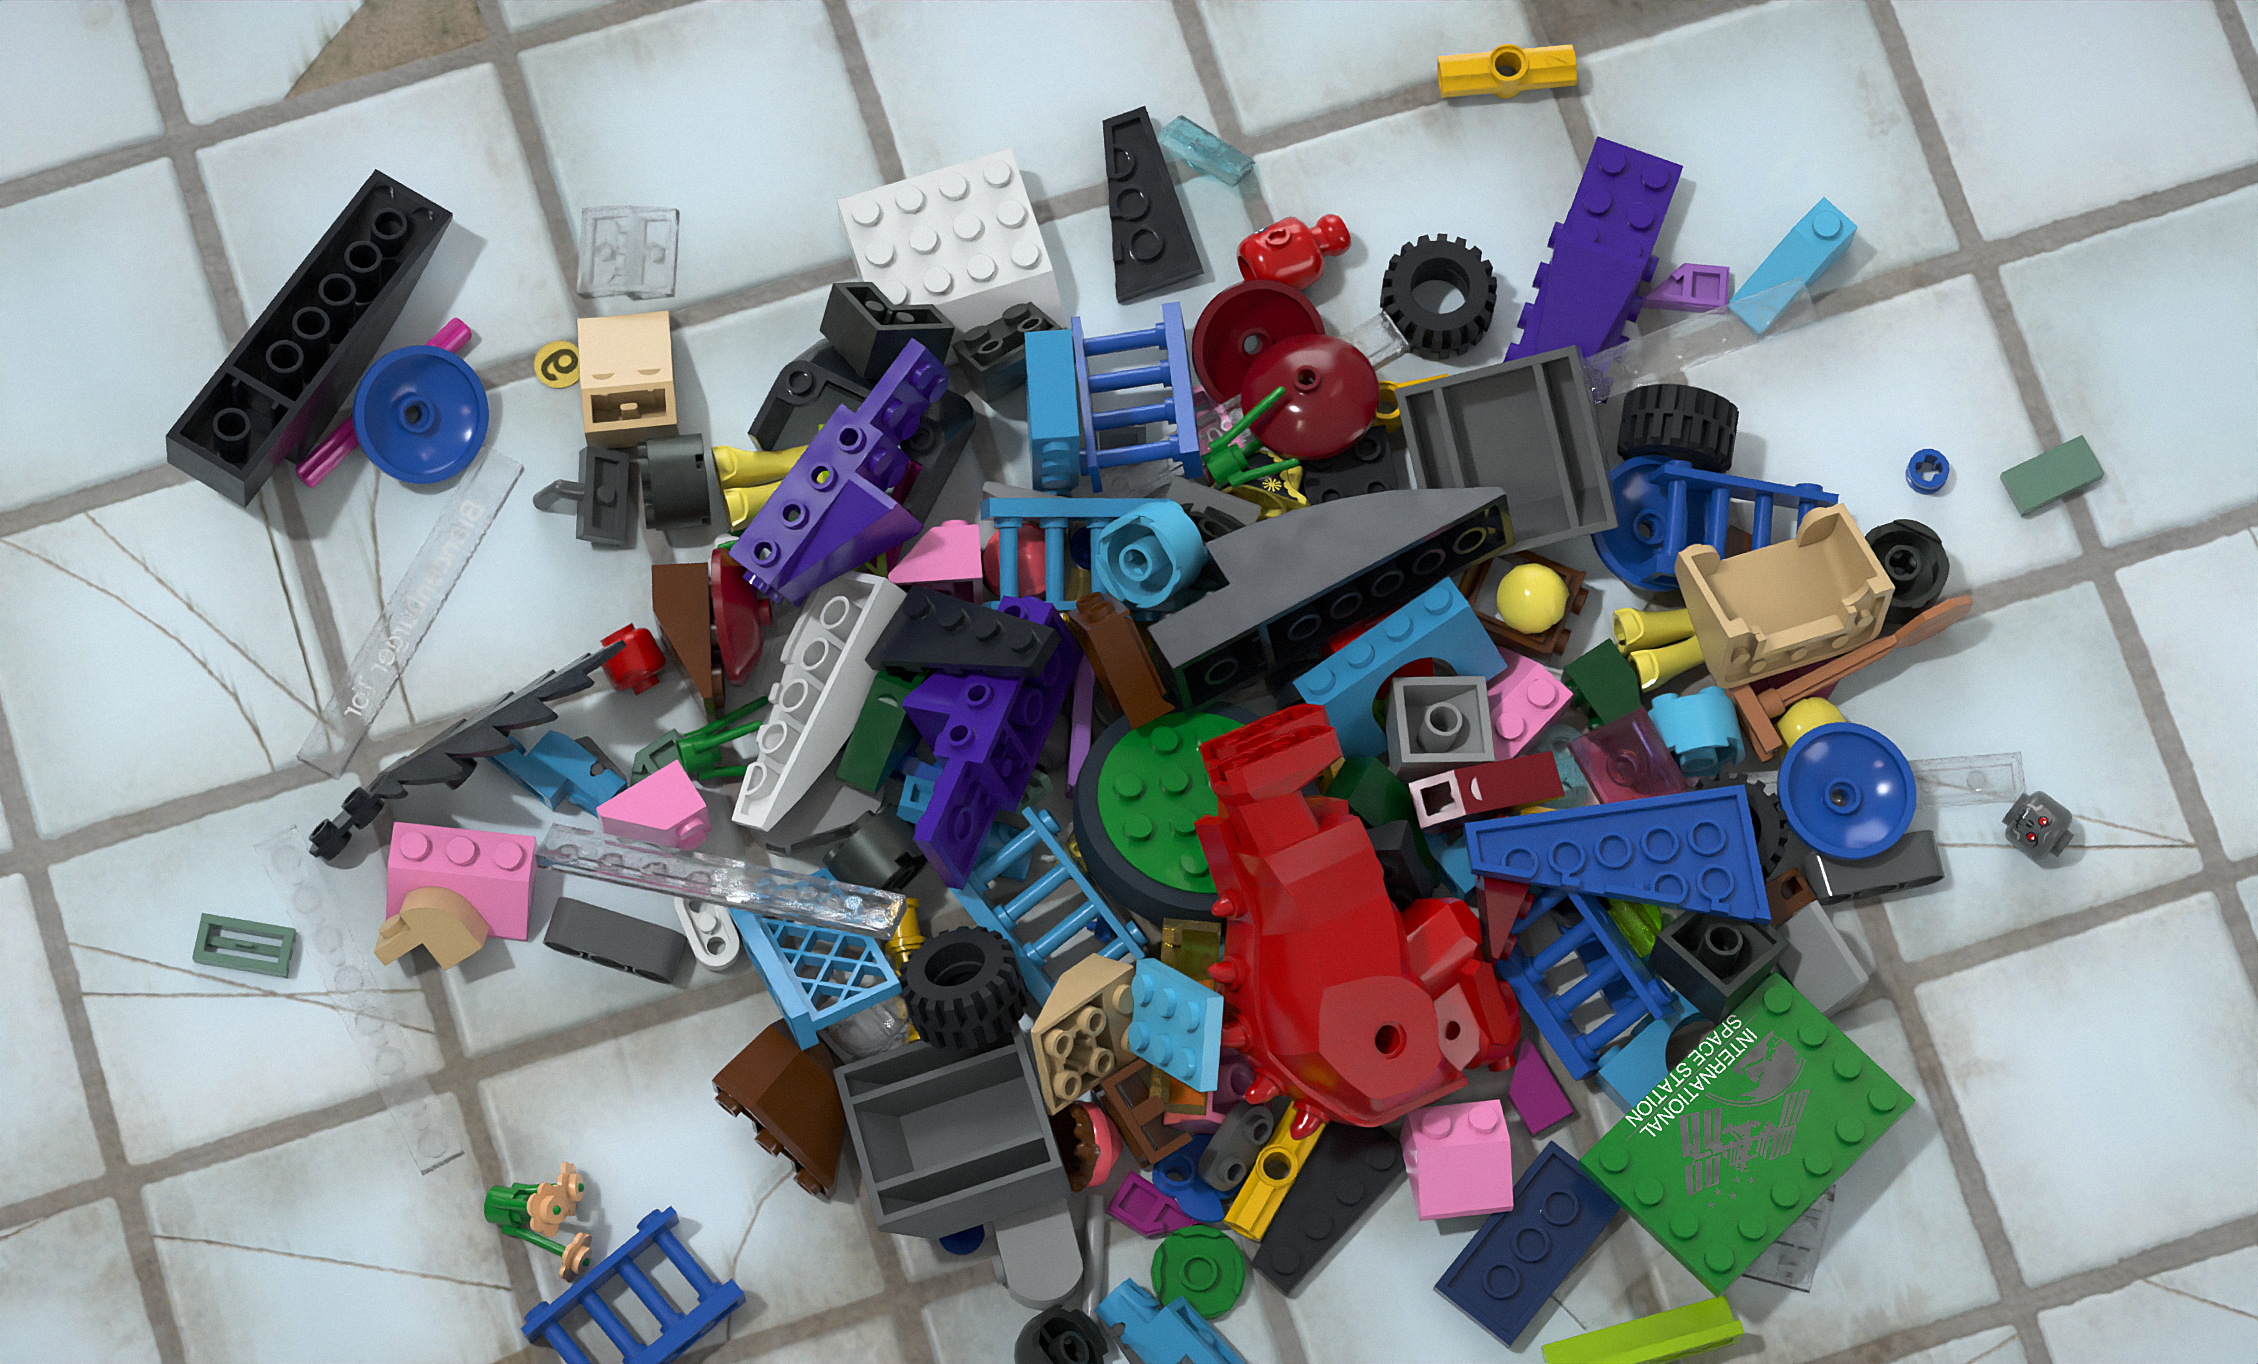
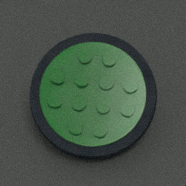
[1073,698,1320,932]

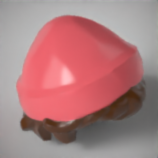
[981,523,1065,601]
[1049,1100,1123,1193]

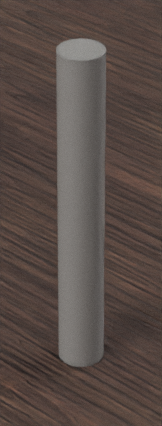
[1082,1194,1105,1332]

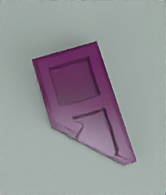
[1507,1037,1574,1138]
[1105,1170,1204,1238]

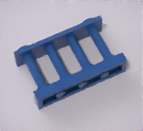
[1071,301,1204,493]
[1640,460,1839,588]
[1478,887,1678,1081]
[520,1206,746,1364]

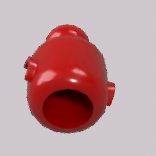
[1236,214,1351,292]

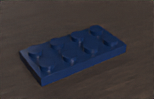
[1433,1140,1621,1349]

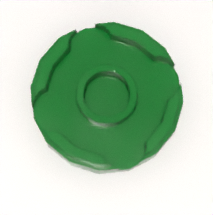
[1150,1225,1246,1321]

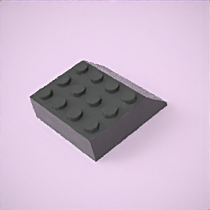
[1394,345,1619,559]
[833,1021,1073,1240]

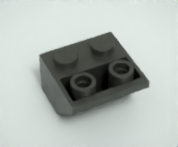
[952,301,1063,404]

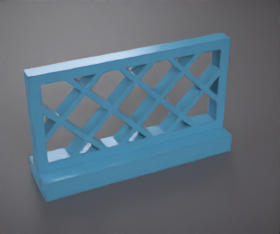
[724,867,903,1051]

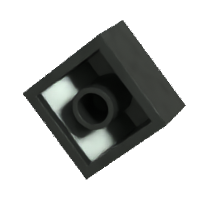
[1647,911,1790,1026]

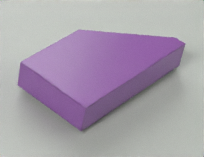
[1642,263,1730,315]

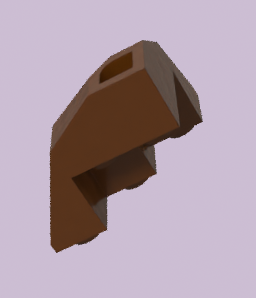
[712,1018,847,1200]

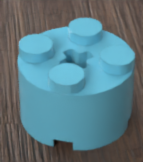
[1095,501,1208,608]
[1643,686,1746,783]

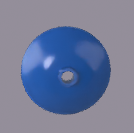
[353,345,489,484]
[1590,455,1712,592]
[1777,722,1917,861]

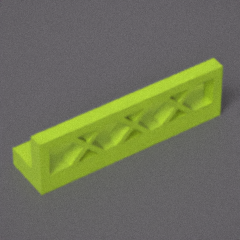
[1541,1294,1744,1364]

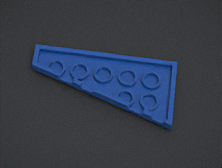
[1463,784,1771,925]

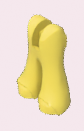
[711,444,823,532]
[1612,608,1705,695]

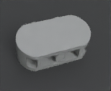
[749,749,886,857]
[982,1197,1084,1310]

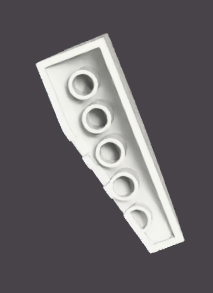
[732,571,907,832]

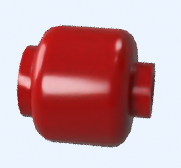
[600,623,666,695]

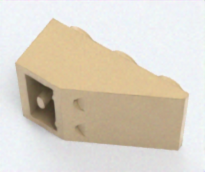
[577,311,680,449]
[1030,953,1138,1116]

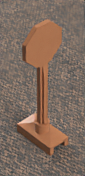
[1716,595,1973,765]

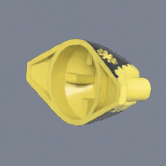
[1210,450,1311,521]

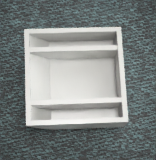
[837,148,1067,367]

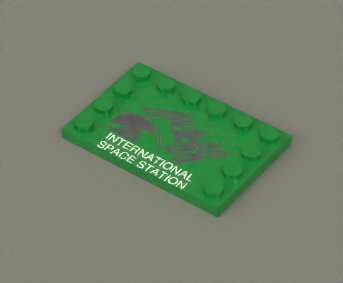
[1577,971,1916,1298]

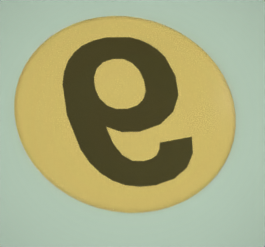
[534,341,580,388]

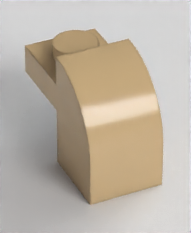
[373,886,490,971]

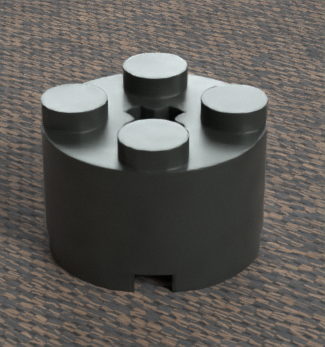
[637,433,712,531]
[1865,519,1950,625]
[822,803,929,912]

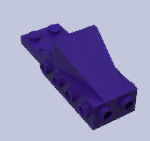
[1503,136,1683,408]
[728,338,952,608]
[902,595,1084,890]

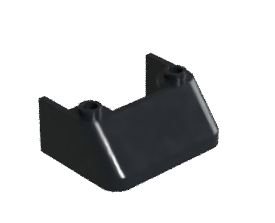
[747,338,976,525]

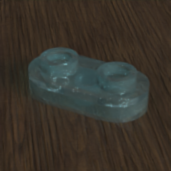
[1537,724,1587,810]

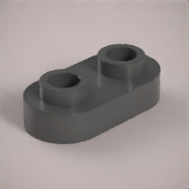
[1198,1100,1274,1191]

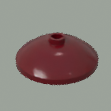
[1191,279,1326,415]
[1241,334,1380,461]
[711,548,773,688]

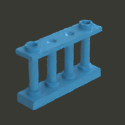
[980,498,1175,622]
[948,806,1151,1008]

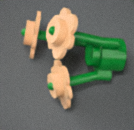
[484,1162,593,1283]

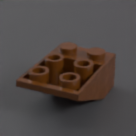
[651,562,726,724]

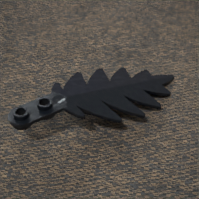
[309,640,627,862]

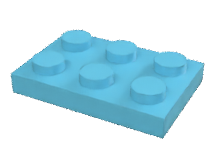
[1128,958,1224,1092]

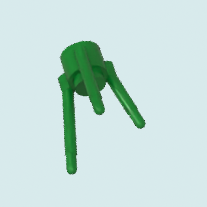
[1201,386,1299,489]
[676,696,769,782]

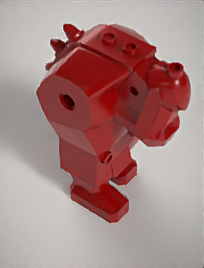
[1194,703,1521,1141]

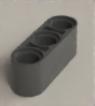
[1802,830,1945,906]
[543,897,688,984]

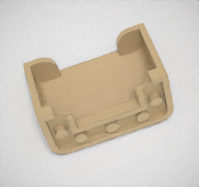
[1674,503,1895,689]

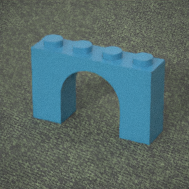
[1024,329,1079,498]
[1293,576,1508,760]
[1594,978,1766,1115]

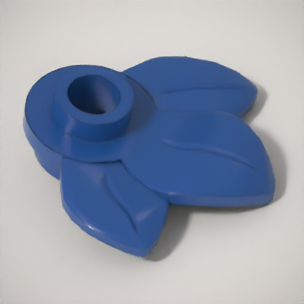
[1152,1134,1247,1223]

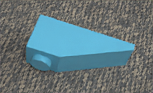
[1727,197,1858,337]

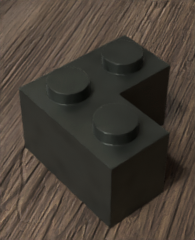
[819,282,955,381]

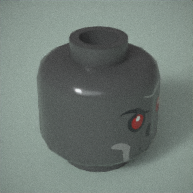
[2002,791,2074,861]

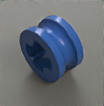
[1905,449,1950,495]

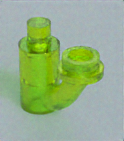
[1606,897,1663,958]

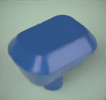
[1086,915,1118,945]

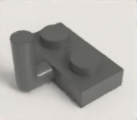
[533,446,629,546]

